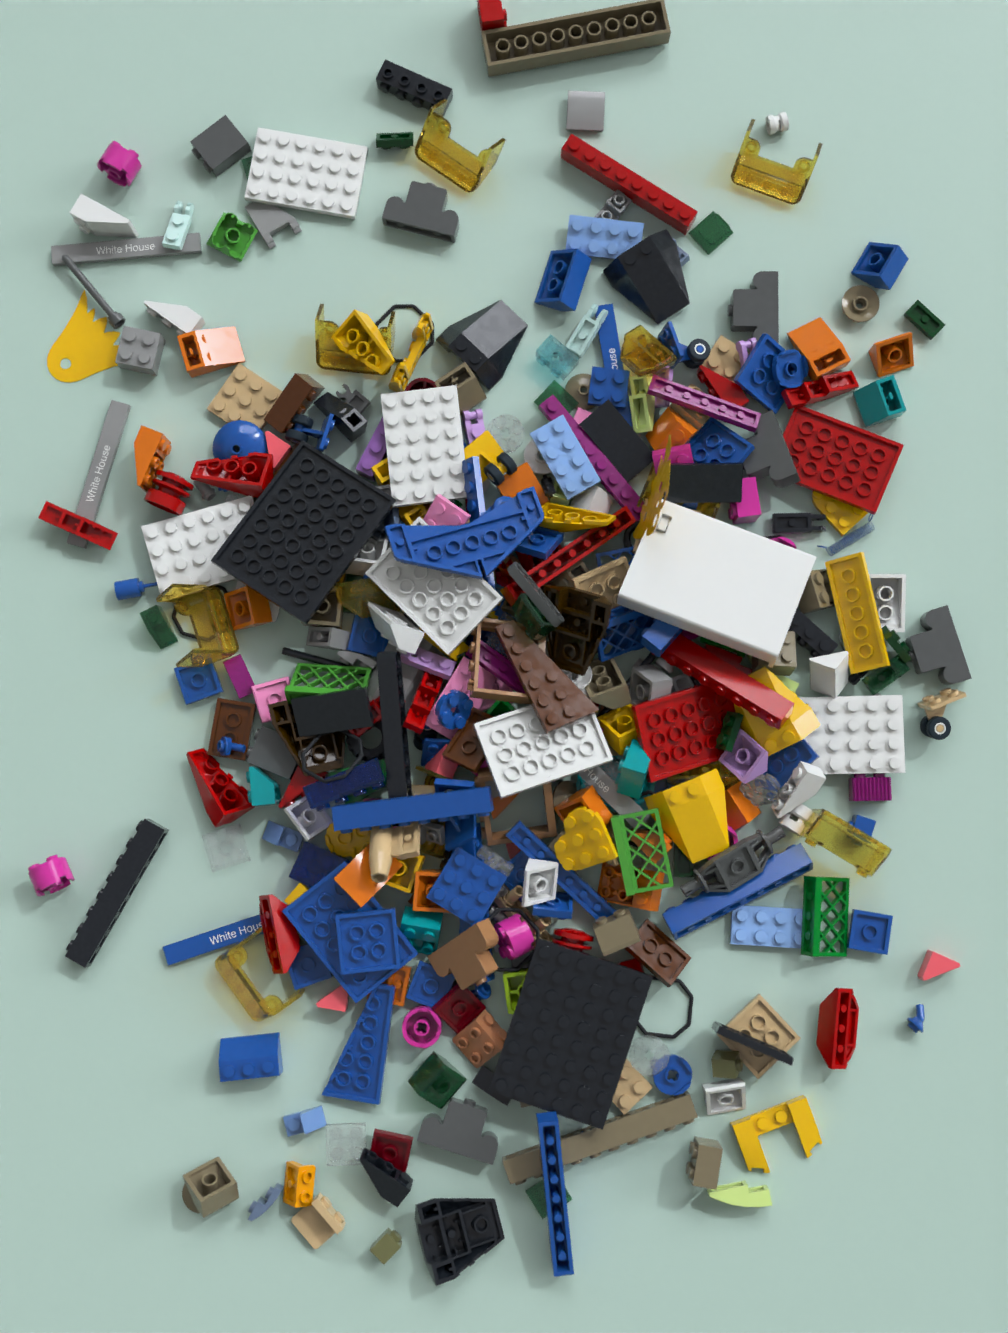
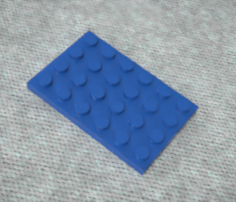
[282,861,418,1003]

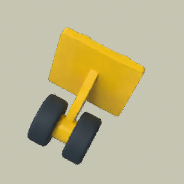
[464,430,517,486]

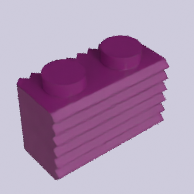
[848,773,892,801]

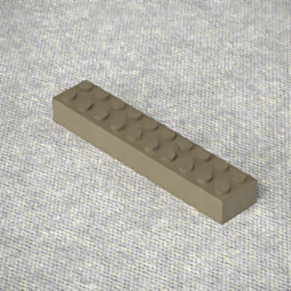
[481,0,671,77]

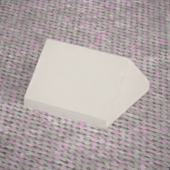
[570,486,614,529]
[809,651,849,698]
[284,792,333,841]
[522,858,559,907]
[702,1078,746,1115]

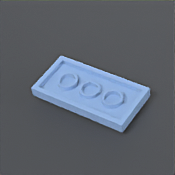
[566,215,644,259]
[530,415,601,501]
[730,905,803,949]

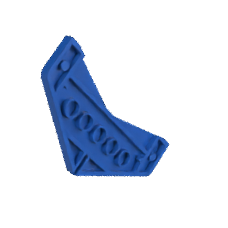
[384,486,544,580]

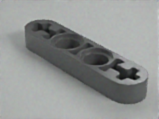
[507,562,564,627]

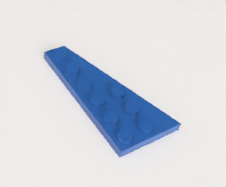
[322,983,396,1105]

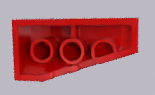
[190,452,273,498]
[186,748,255,828]

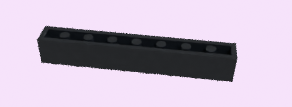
[65,819,169,968]

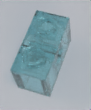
[535,334,579,380]

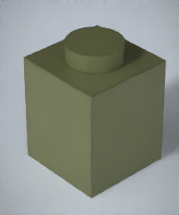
[711,1050,743,1079]
[370,1227,402,1265]

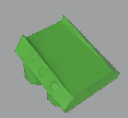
[206,212,258,262]

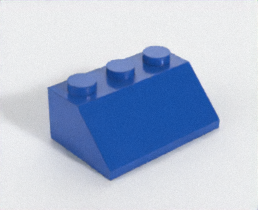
[535,249,592,312]
[219,1032,283,1082]

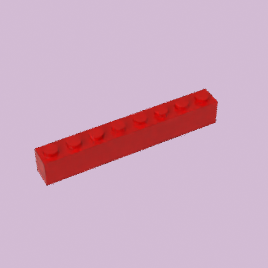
[561,133,698,235]
[500,506,636,606]
[651,634,795,730]

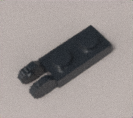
[772,513,826,534]

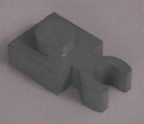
[336,384,371,414]

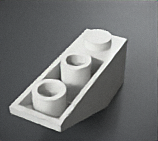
[143,301,205,335]
[771,761,826,819]

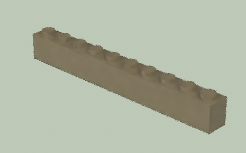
[502,1091,698,1185]

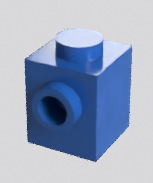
[846,815,876,846]

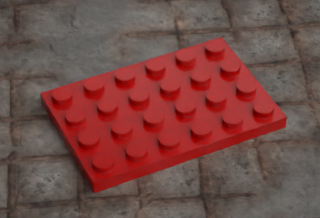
[783,406,904,515]
[631,684,735,783]

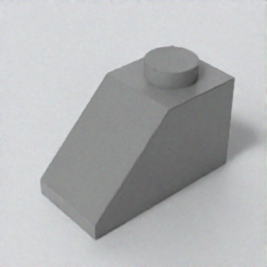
[306,626,350,651]

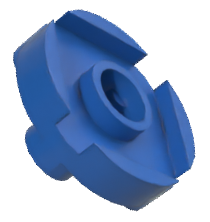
[772,349,809,388]
[435,689,473,729]
[652,1054,692,1095]

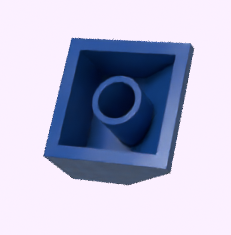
[851,242,908,290]

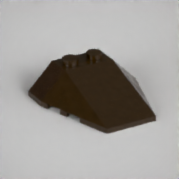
[543,585,612,676]
[268,688,345,776]

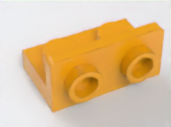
[283,1161,316,1208]

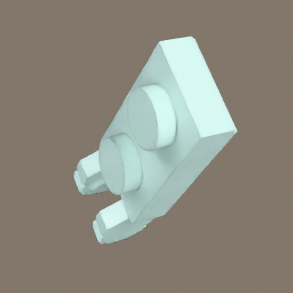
[162,201,194,250]
[565,304,608,358]

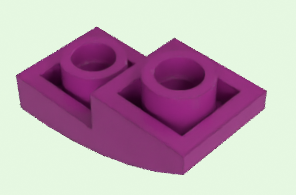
[223,654,255,699]

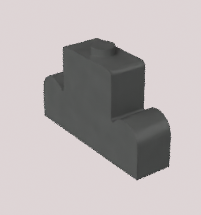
[382,181,459,243]
[727,271,779,344]
[743,410,801,488]
[905,605,972,685]
[417,1097,498,1165]

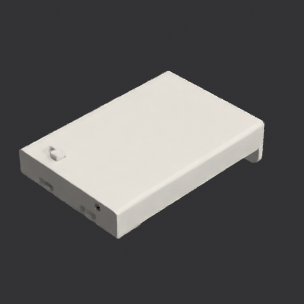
[617,499,816,668]

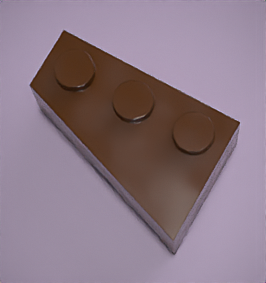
[264,373,325,433]

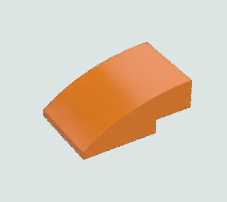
[495,462,550,506]
[333,843,403,908]

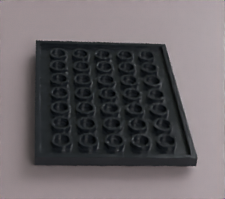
[211,440,396,625]
[489,938,653,1130]

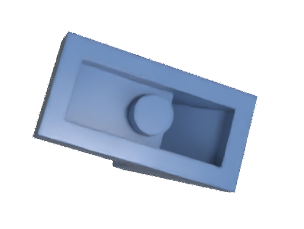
[262,820,304,852]
[283,1105,327,1137]

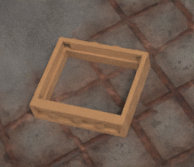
[467,618,546,705]
[474,767,557,846]

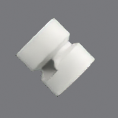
[778,804,813,836]

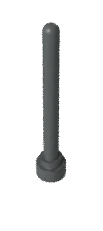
[62,254,126,329]

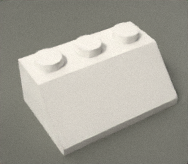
[368,602,425,654]

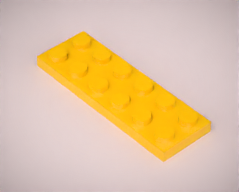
[825,552,890,674]

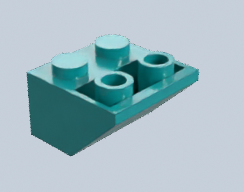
[853,375,906,428]
[615,739,650,799]
[246,766,281,806]
[400,906,443,955]

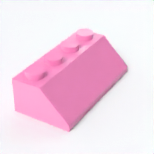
[425,656,497,740]

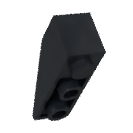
[313,392,368,443]
[359,1147,413,1208]

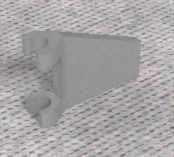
[245,202,302,249]

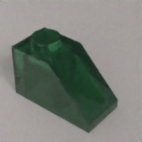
[140,605,178,650]
[862,655,910,695]

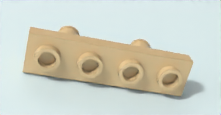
[494,884,553,947]

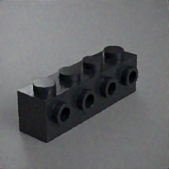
[376,59,453,117]
[788,609,838,657]

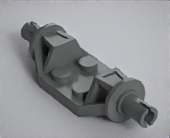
[680,826,786,898]

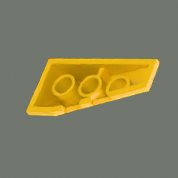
[331,309,395,375]
[539,502,616,532]

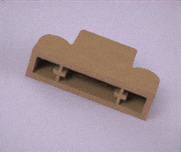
[427,918,498,990]

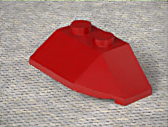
[259,894,300,974]
[816,988,859,1069]

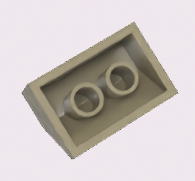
[585,658,632,710]

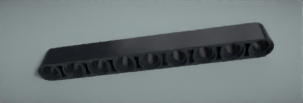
[377,651,413,826]

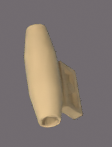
[369,821,421,883]

